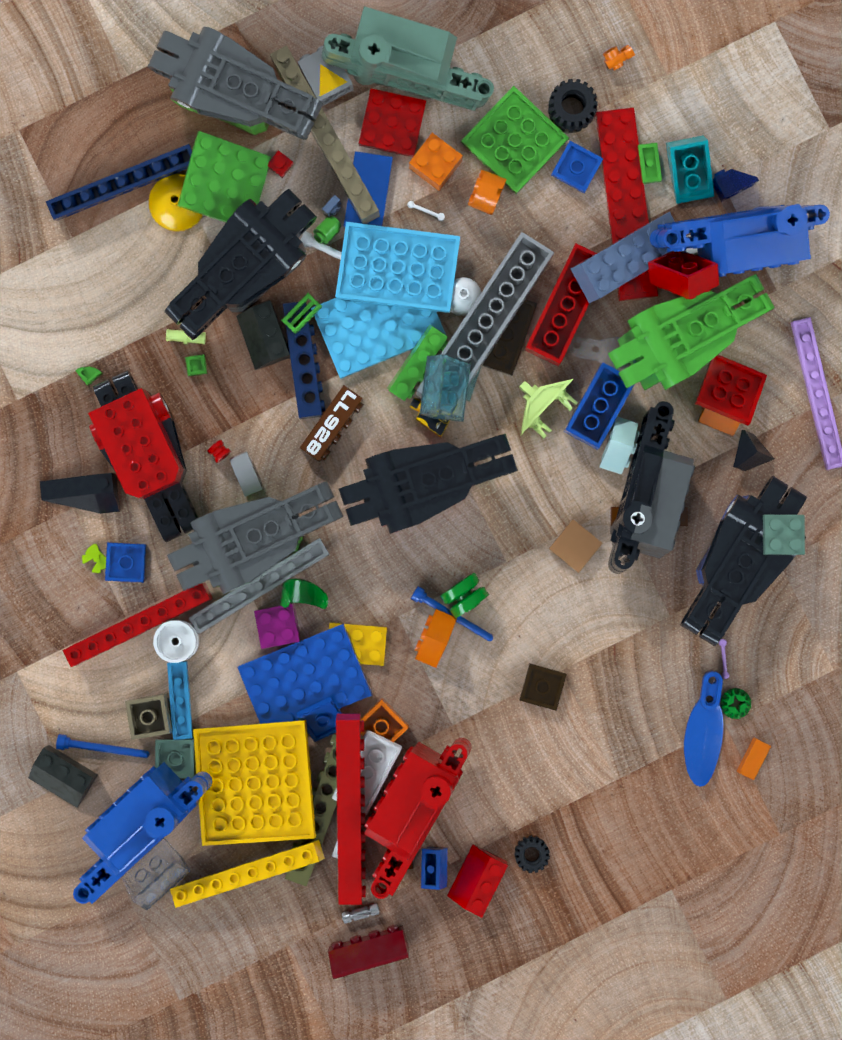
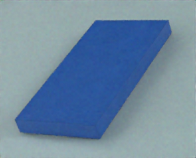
[344,151,393,228]

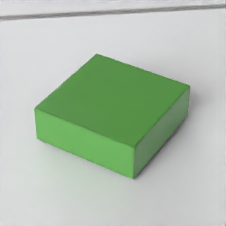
[185,354,208,377]

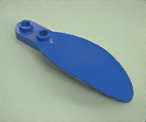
[684,670,723,787]

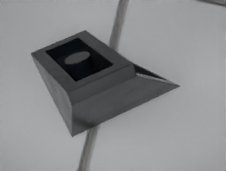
[733,430,775,471]

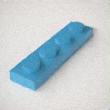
[167,661,193,740]

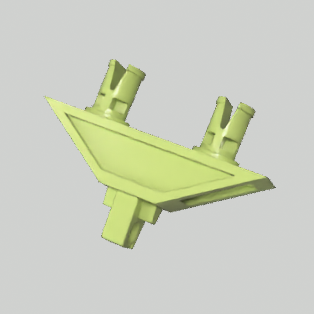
[519,379,578,439]

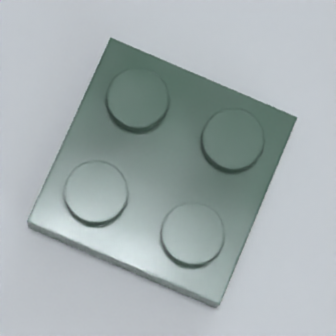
[763,515,805,555]
[155,739,195,778]

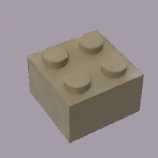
[125,693,172,740]

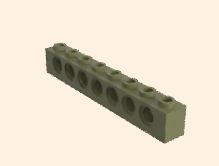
[285,734,337,887]

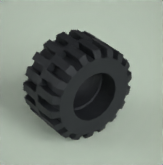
[548,79,598,133]

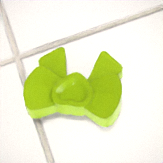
[82,544,106,573]

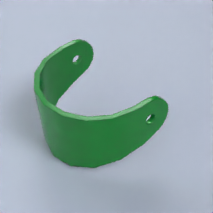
[280,579,328,609]

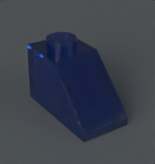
[713,169,759,202]

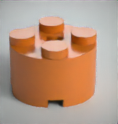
[468,170,507,215]

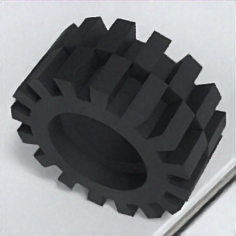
[514,835,550,873]

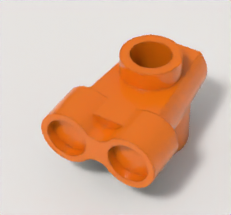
[603,45,635,70]

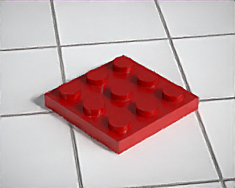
[358,88,426,157]
[695,355,767,426]

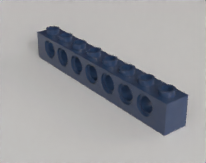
[45,144,192,221]

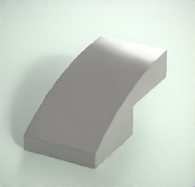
[229,452,263,497]

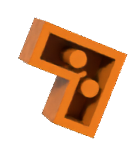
[415,609,457,668]

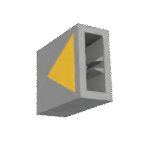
[297,46,353,106]

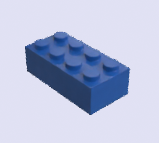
[563,362,634,450]

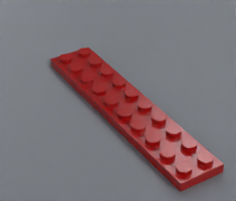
[595,107,658,302]

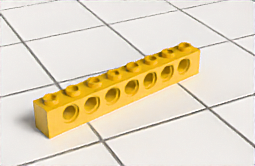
[170,840,325,908]

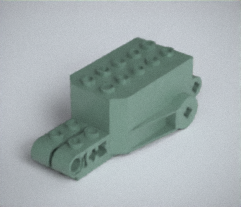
[321,6,494,111]

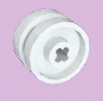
[153,620,199,663]

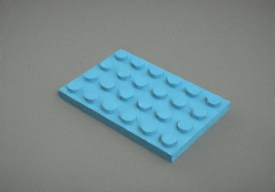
[335,222,460,313]
[311,298,446,379]

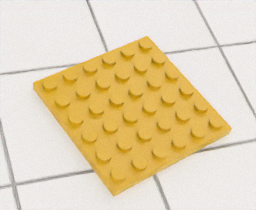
[193,720,316,846]

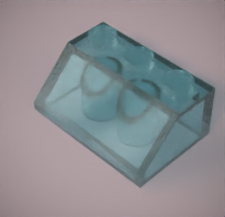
[420,355,471,422]

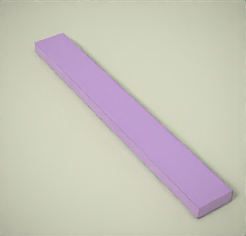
[790,317,842,470]

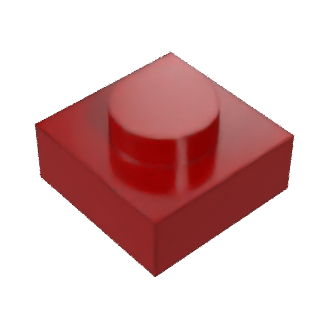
[268,150,294,178]

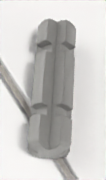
[342,903,379,924]

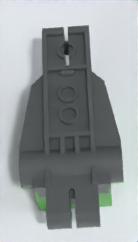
[147,27,323,140]
[167,481,344,594]

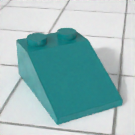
[666,135,714,204]

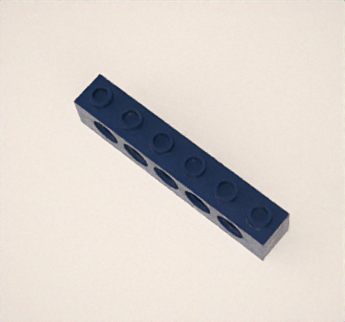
[283,302,326,420]

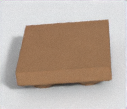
[549,519,603,573]

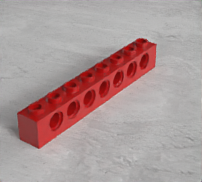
[62,582,213,667]

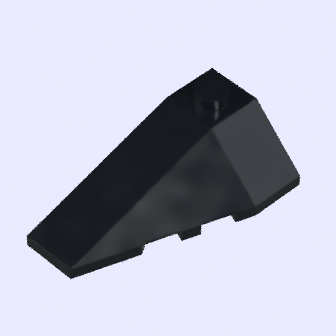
[40,473,120,514]

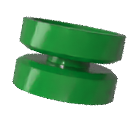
[440,573,490,619]

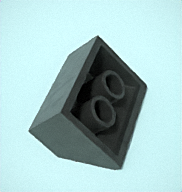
[236,300,290,370]
[28,745,98,808]

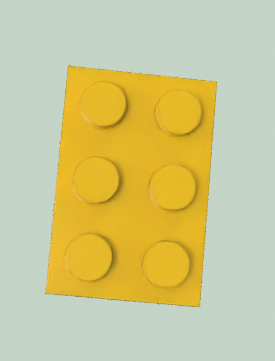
[329,623,387,666]

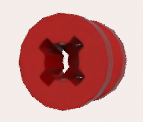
[207,440,231,463]

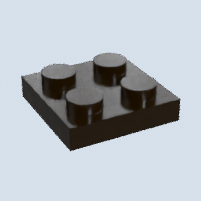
[519,663,567,711]

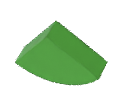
[75,367,103,386]

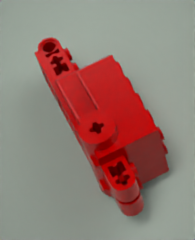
[364,738,472,899]

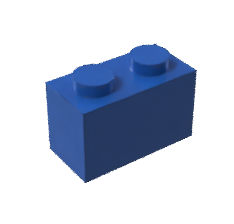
[421,847,448,890]

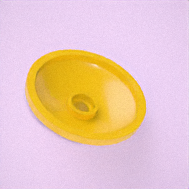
[149,174,203,232]

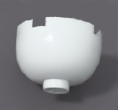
[450,277,481,316]

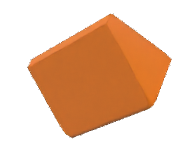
[698,408,740,436]
[737,737,771,780]

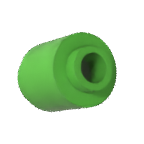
[313,216,341,244]

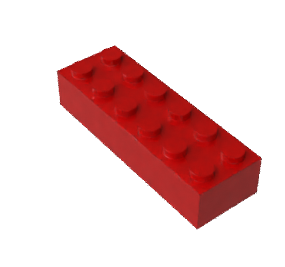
[524,243,597,367]

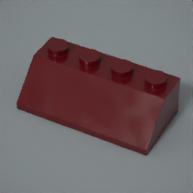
[328,924,409,979]

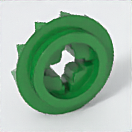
[720,688,751,719]

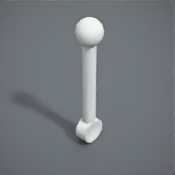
[407,201,445,221]

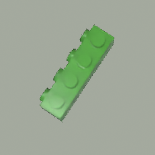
[387,325,448,401]

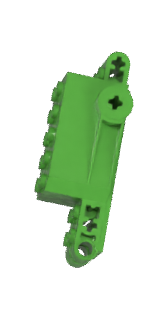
[608,274,775,390]

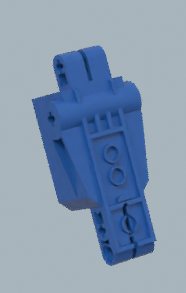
[650,204,830,277]
[73,762,213,904]

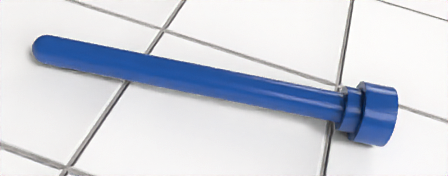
[410,586,493,641]
[56,734,150,758]

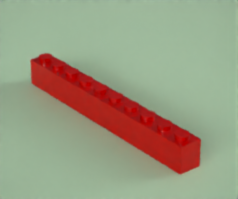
[336,714,366,905]

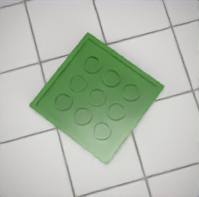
[461,86,569,194]
[177,131,271,223]

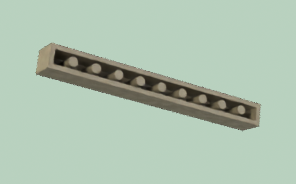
[270,45,380,224]

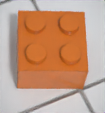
[409,133,463,191]
[361,698,409,742]

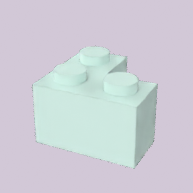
[600,416,640,474]

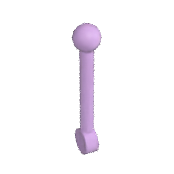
[718,639,729,679]

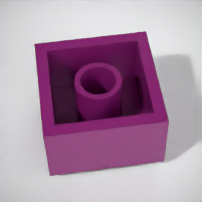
[254,603,301,649]

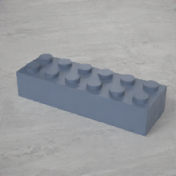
[571,212,675,303]

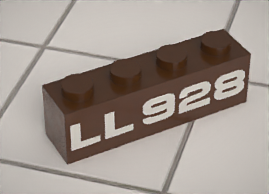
[300,385,364,462]

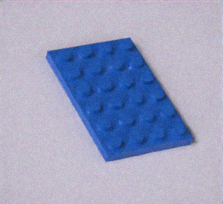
[237,623,373,724]

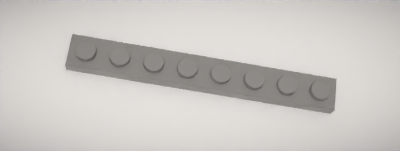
[188,538,330,634]

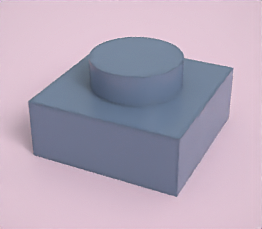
[322,195,341,218]

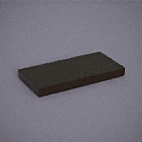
[482,299,537,376]

